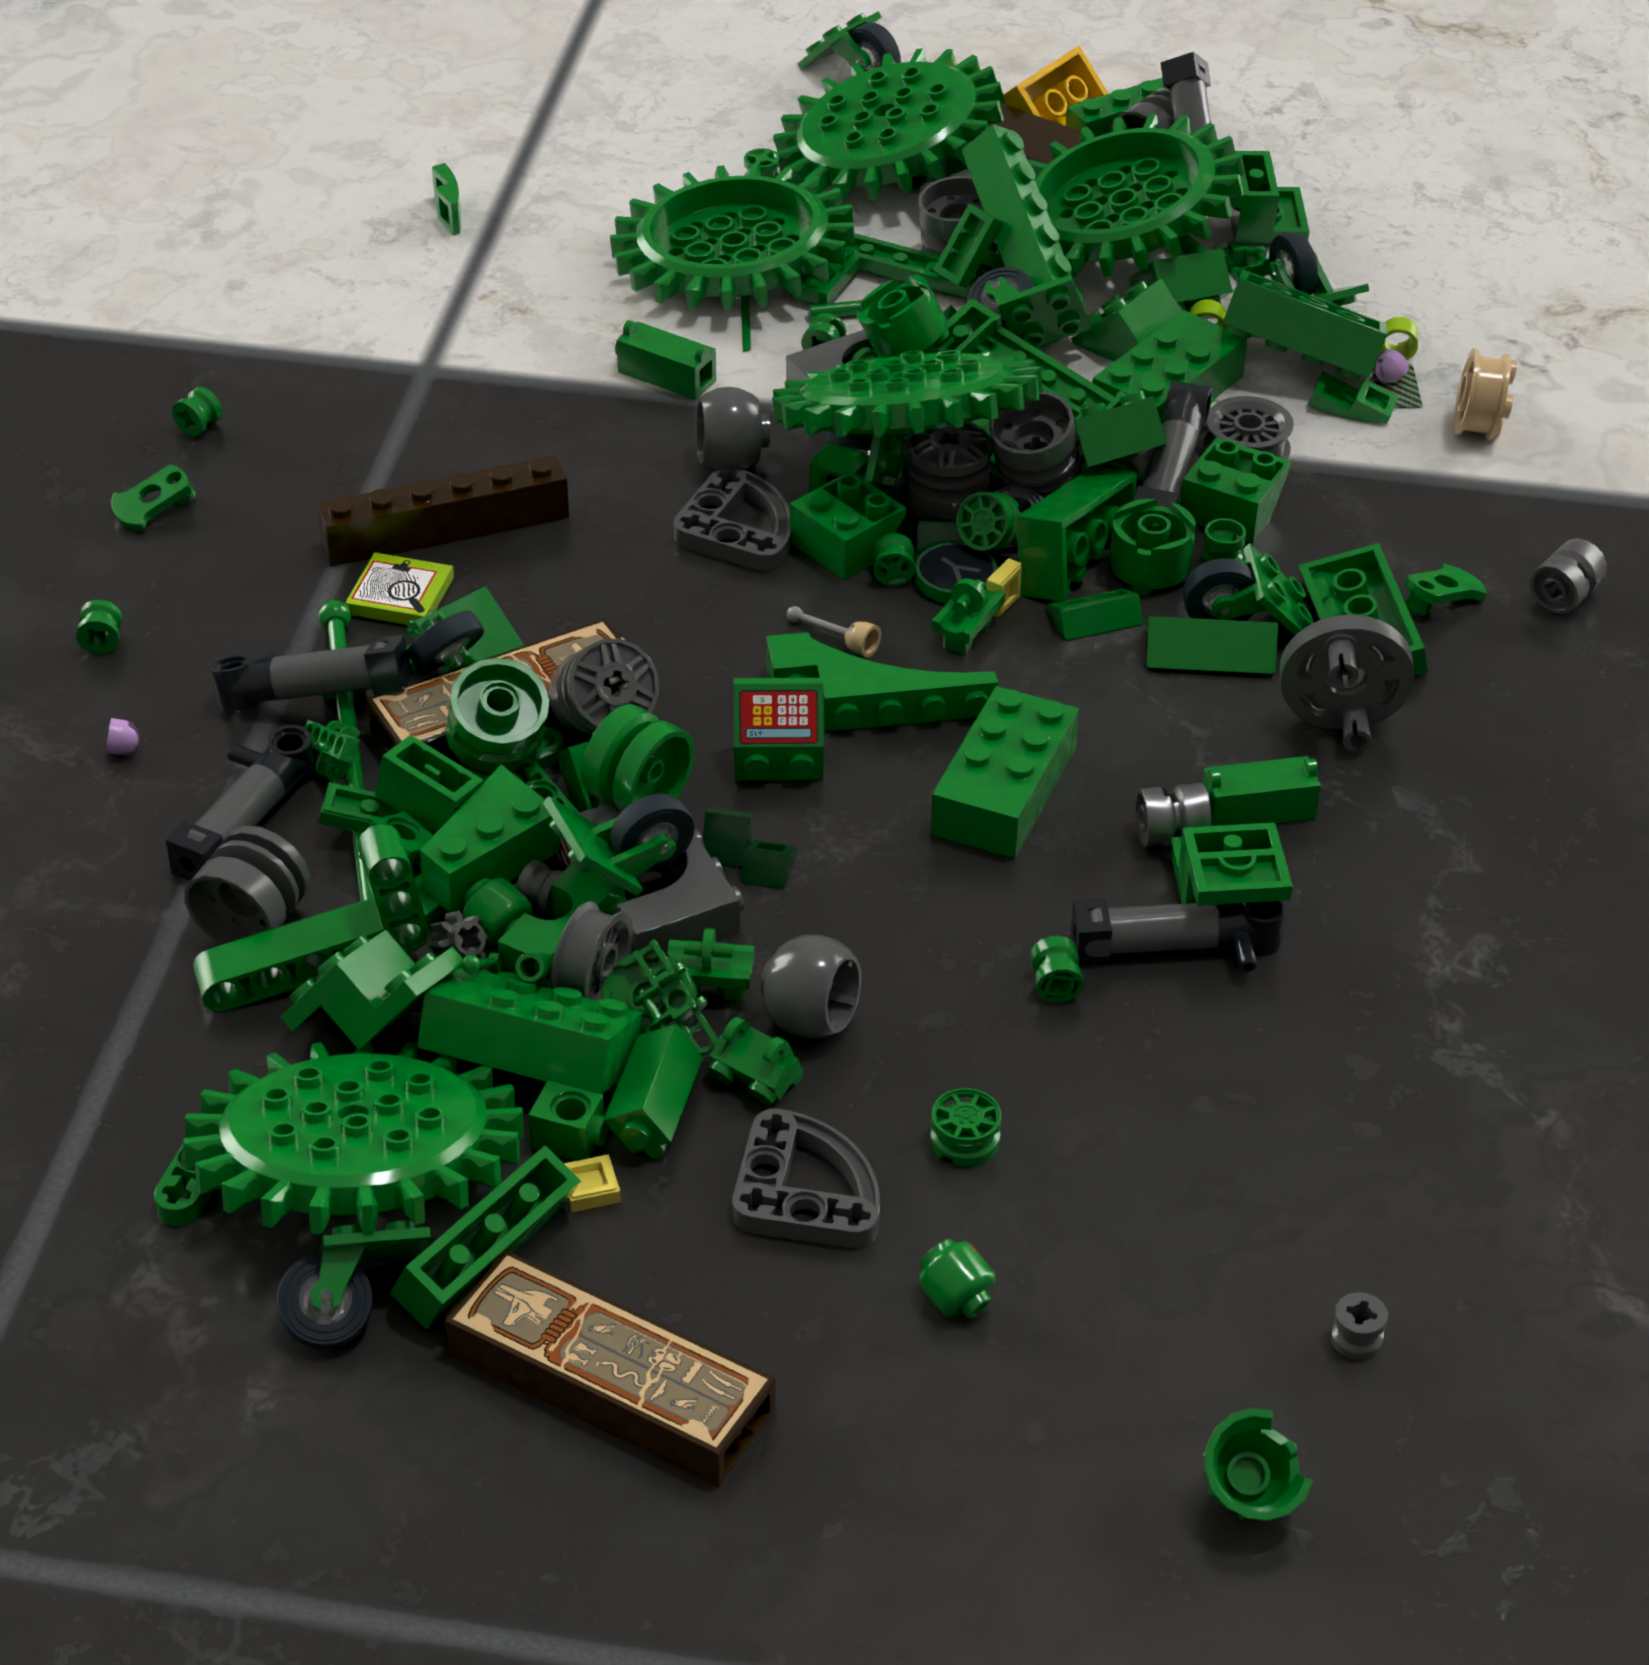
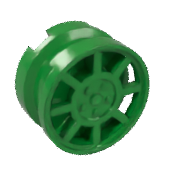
[956,492,1019,551]
[930,1088,1002,1167]

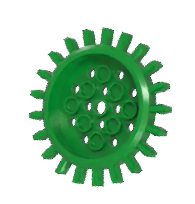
[773,48,1005,202]
[1027,113,1245,277]
[610,164,856,311]
[772,350,1043,437]
[183,1041,524,1234]

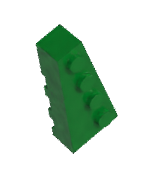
[1014,466,1137,602]

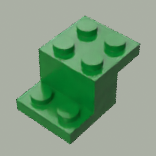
[1229,151,1310,245]
[1169,822,1293,906]
[280,930,463,1050]

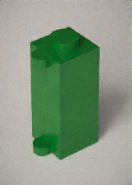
[615,320,716,400]
[1202,756,1321,826]
[603,1024,703,1158]

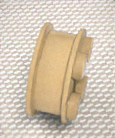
[1453,348,1517,441]

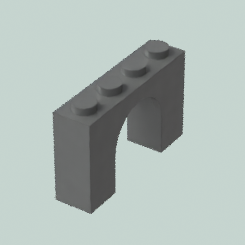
[578,804,744,954]

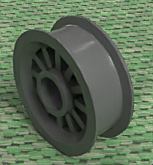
[1203,396,1294,459]
[550,901,633,1001]

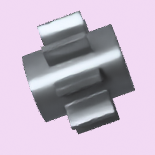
[427,911,488,968]

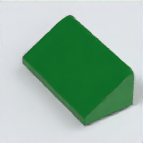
[1046,588,1143,640]

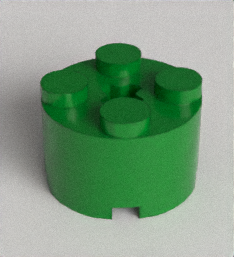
[856,275,949,358]
[1109,499,1196,595]

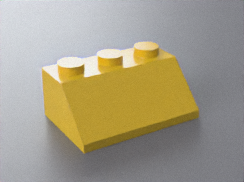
[1003,45,1109,126]

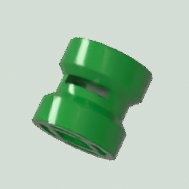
[1202,518,1246,564]
[1031,936,1084,1003]

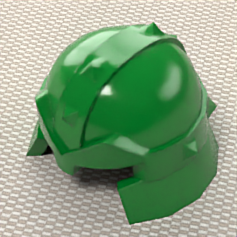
[1202,1408,1314,1521]

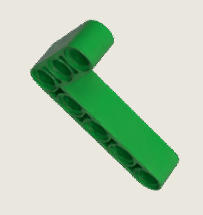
[193,824,429,1012]

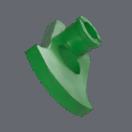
[111,464,196,531]
[1405,563,1486,615]

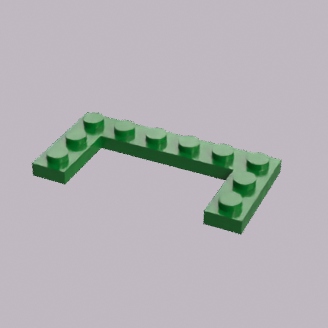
[793,233,998,309]

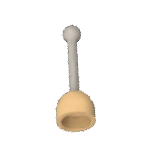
[786,606,881,658]

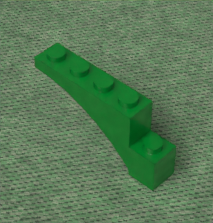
[767,632,998,732]

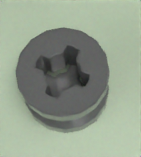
[516,860,563,916]
[1331,1292,1388,1360]

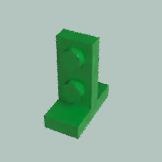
[934,203,1005,290]

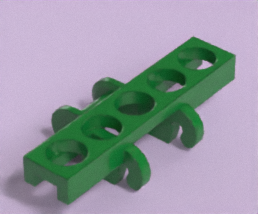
[1214,242,1277,282]
[305,719,360,781]
[633,939,718,1056]

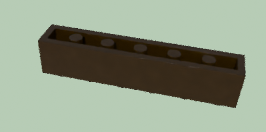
[316,456,569,567]

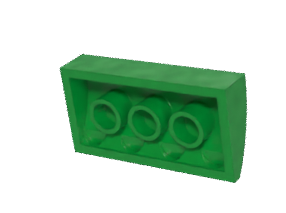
[1298,543,1428,676]

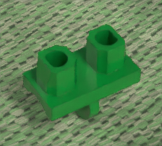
[931,578,1005,654]
[668,928,755,1001]

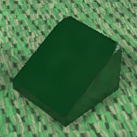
[916,517,959,553]
[703,807,752,868]
[741,840,797,889]

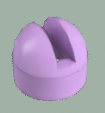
[1374,349,1409,383]
[106,718,140,755]

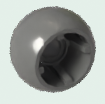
[696,387,771,472]
[760,934,861,1040]

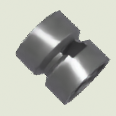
[1530,538,1607,614]
[1135,783,1211,847]

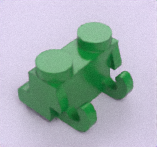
[707,1017,804,1106]

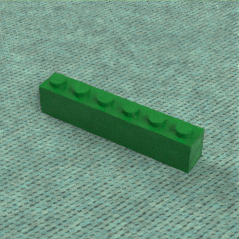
[961,124,1084,343]

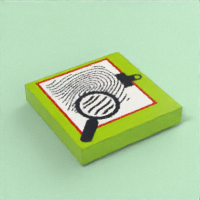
[345,552,454,625]

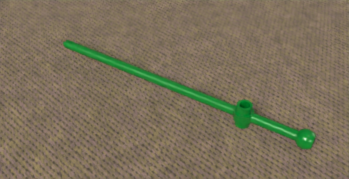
[318,600,373,901]

